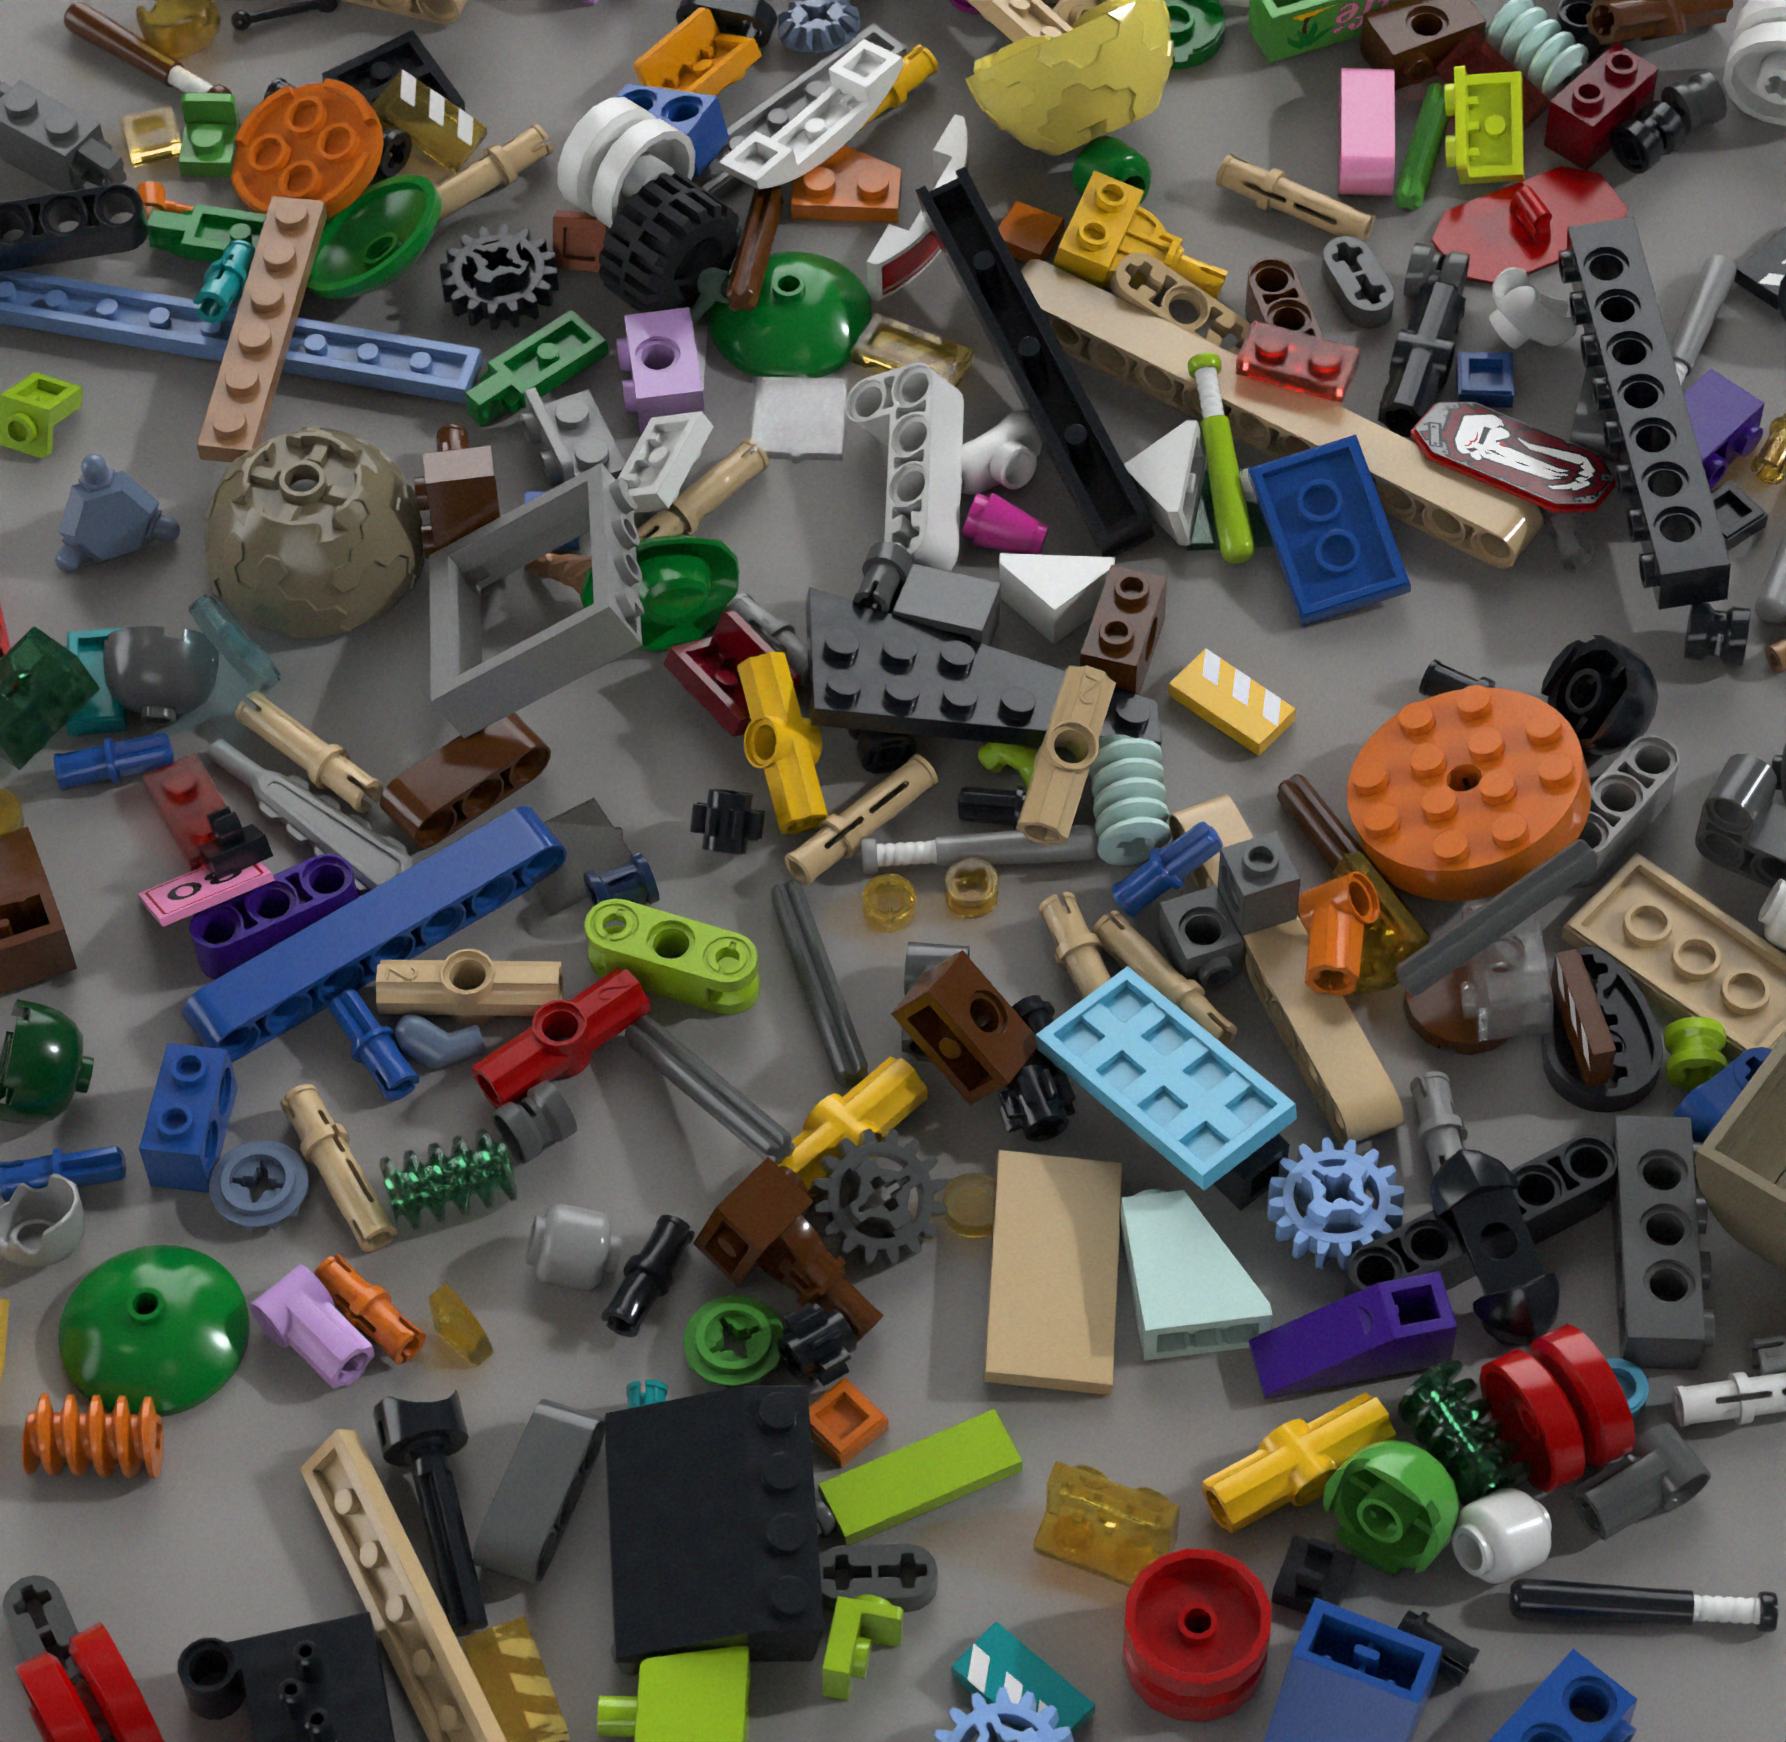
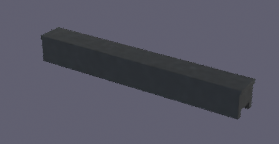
[916,167,1155,557]

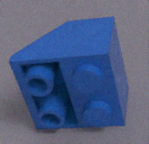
[1264,1598,1443,1742]

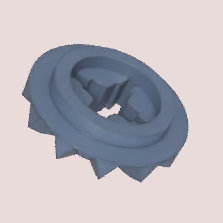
[778,0,861,53]
[209,1140,309,1234]

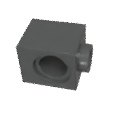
[1217,831,1301,936]
[1158,885,1243,988]

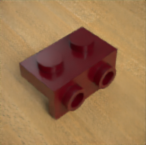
[663,610,801,737]

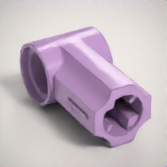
[249,1264,375,1389]

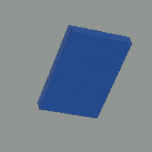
[1248,434,1411,627]

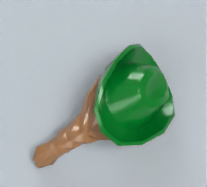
[525,534,739,652]

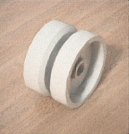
[1723,0,1786,126]
[557,97,695,228]

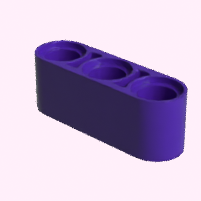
[189,854,358,980]

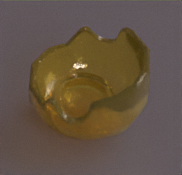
[136,0,221,59]

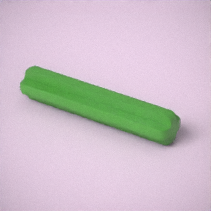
[1394,82,1450,211]

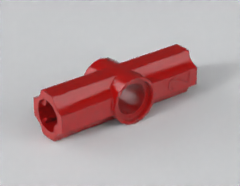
[472,967,651,1109]

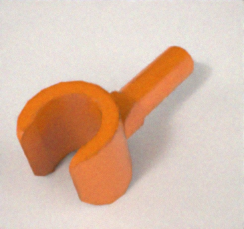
[137,181,194,220]

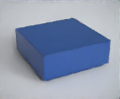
[1456,352,1514,408]

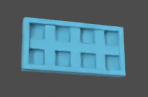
[1036,966,1297,1191]

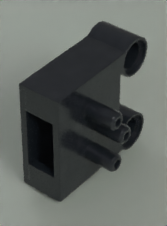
[177,1611,395,1742]

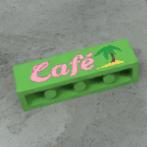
[1248,0,1400,63]

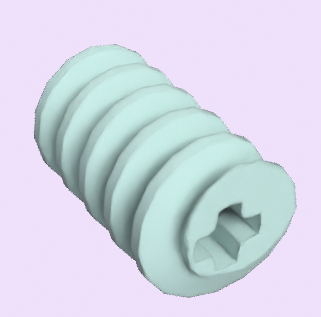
[1484,0,1591,106]
[1089,734,1171,867]

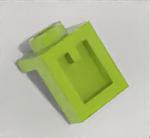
[0,372,83,459]
[822,1595,903,1701]

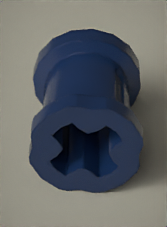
[583,852,660,906]

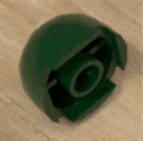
[0,999,94,1124]

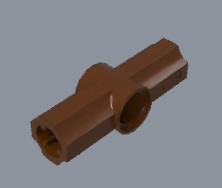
[1586,0,1733,45]

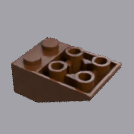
[0,827,77,994]

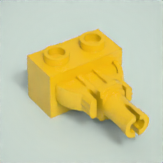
[1053,170,1228,300]

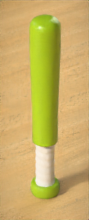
[1187,353,1255,564]

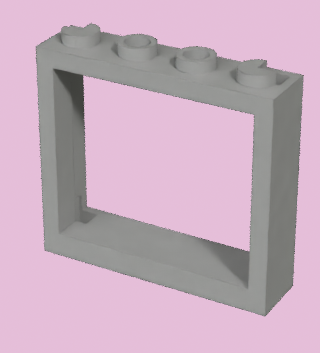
[429,462,645,739]

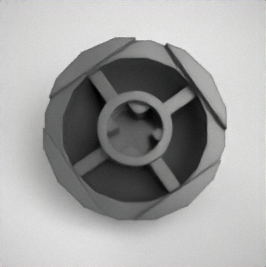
[103,626,219,726]

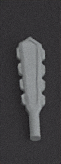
[208,739,414,895]

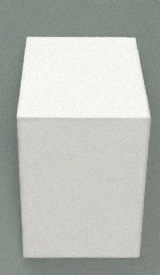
[1124,420,1207,545]
[999,553,1115,645]

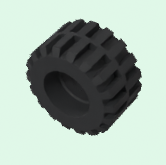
[598,173,741,313]

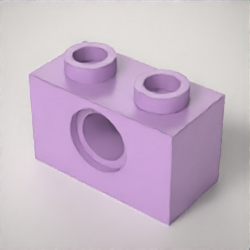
[616,307,705,435]

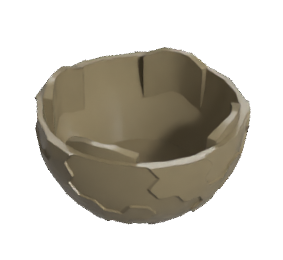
[204,427,426,639]

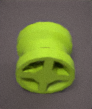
[1663,1017,1728,1090]

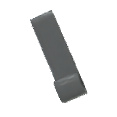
[1695,754,1786,889]

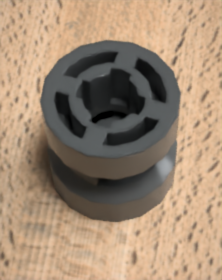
[1403,242,1470,298]
[492,1080,577,1164]

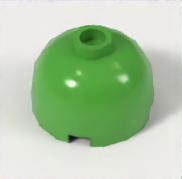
[1323,1440,1459,1575]

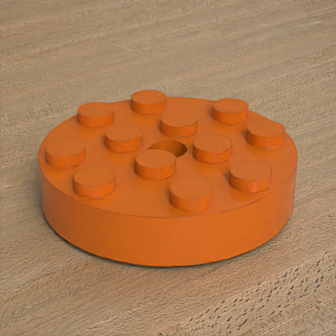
[1347,685,1592,901]

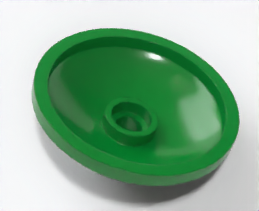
[307,174,442,299]
[709,251,872,382]
[58,1245,250,1417]

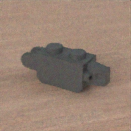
[0,80,127,193]

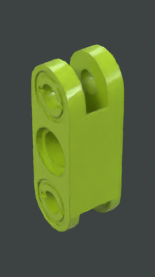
[584,899,760,1015]

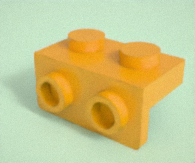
[633,7,762,95]

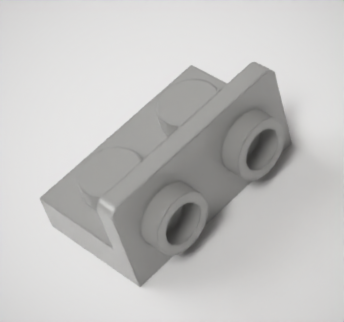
[519,387,626,485]

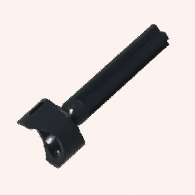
[373,1390,488,1636]

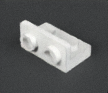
[617,411,714,530]

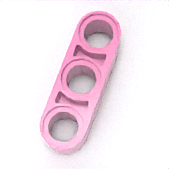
[1338,68,1395,196]

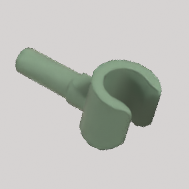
[690,268,730,328]

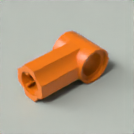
[1298,871,1380,997]

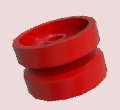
[1479,1324,1635,1493]
[1122,1548,1272,1722]
[15,1622,164,1742]

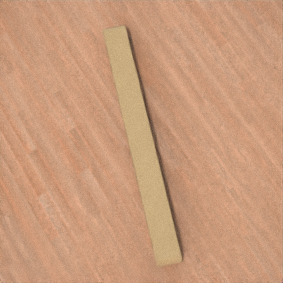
[1020,259,1543,569]

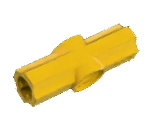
[737,652,828,835]
[777,1056,928,1199]
[1201,1392,1397,1534]

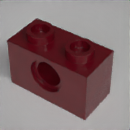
[1544,43,1659,171]

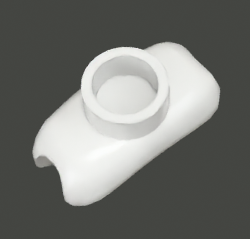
[1489,267,1577,349]
[961,410,1042,495]

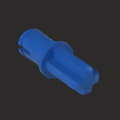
[53,733,174,791]
[1111,822,1223,917]
[329,989,420,1101]
[0,1146,126,1202]

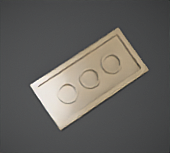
[1561,852,1786,1059]
[983,1150,1122,1395]

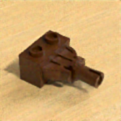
[414,424,501,559]
[693,1157,884,1343]

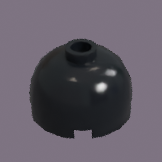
[1541,635,1658,755]

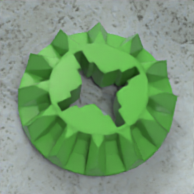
[683,1295,784,1388]

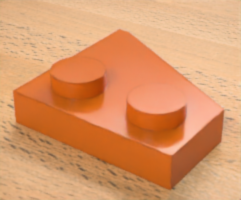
[791,145,902,223]

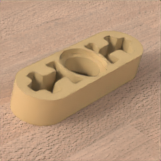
[1111,252,1256,360]

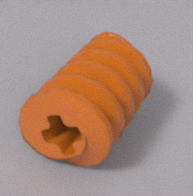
[22,1393,164,1479]

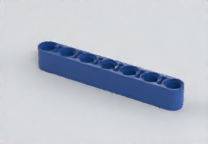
[182,806,567,1062]

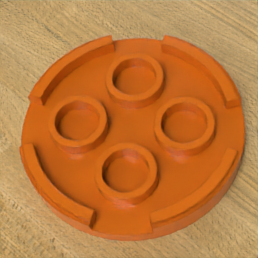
[230,79,383,220]

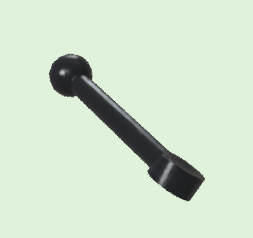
[231,0,337,31]

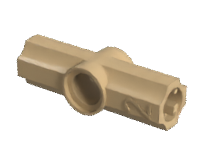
[1016,665,1116,846]
[376,949,563,1027]

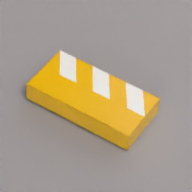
[1168,648,1296,757]

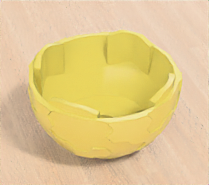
[965,0,1173,156]

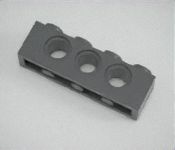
[1609,1115,1715,1370]

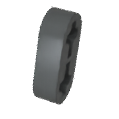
[1321,236,1395,329]
[819,1544,938,1612]
[3,1575,81,1684]

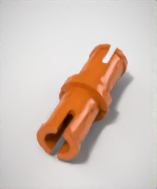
[314,1254,426,1364]

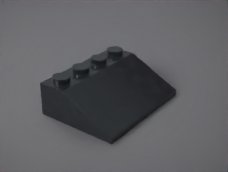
[604,1385,824,1663]

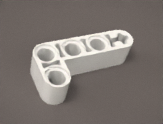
[845,362,964,571]

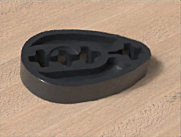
[1541,947,1663,1113]

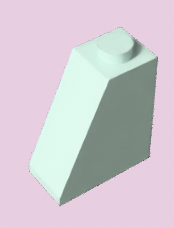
[1120,1189,1272,1361]

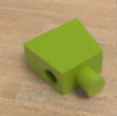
[597,1646,751,1742]

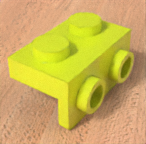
[1444,66,1525,185]

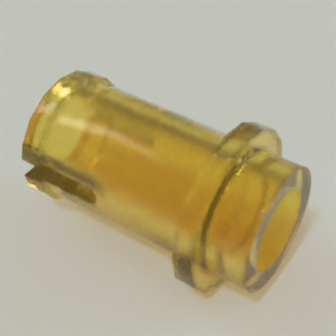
[1750,413,1786,485]

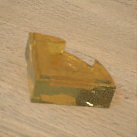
[429,1283,494,1367]

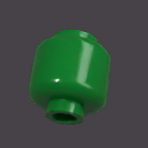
[1072,136,1151,204]

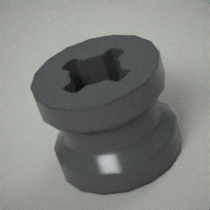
[1661,71,1727,136]

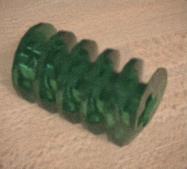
[379,1128,518,1230]
[1398,1360,1534,1506]

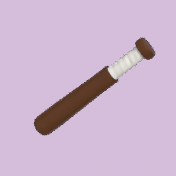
[64,2,232,94]

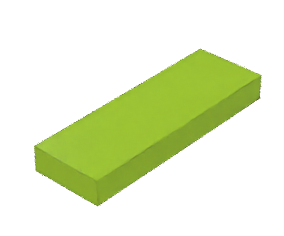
[818,1408,1023,1545]

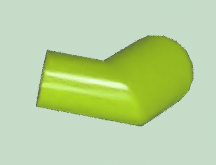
[978,742,1039,788]

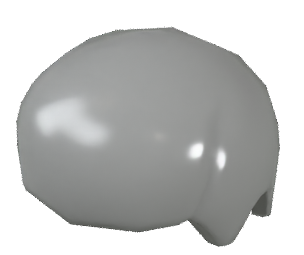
[0,1174,85,1267]

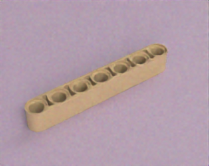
[1169,794,1403,1146]

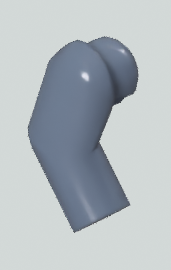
[395,1014,486,1068]

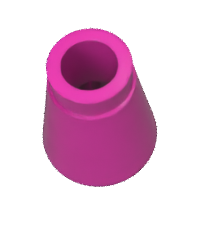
[962,493,1050,555]

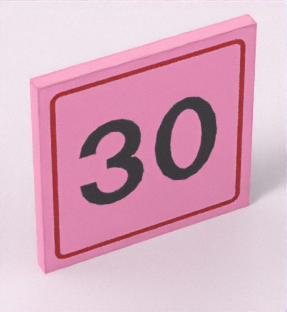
[138,862,275,927]

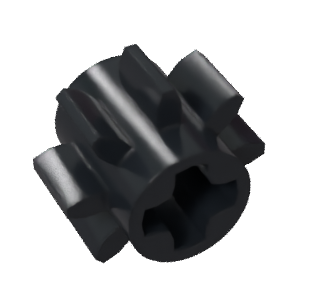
[690,789,765,854]
[998,1065,1076,1142]
[777,1303,857,1387]

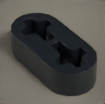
[676,0,778,48]

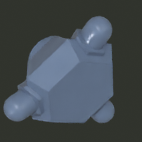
[55,454,180,572]

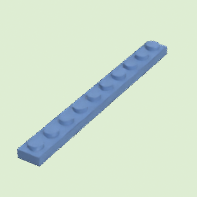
[0,269,483,404]

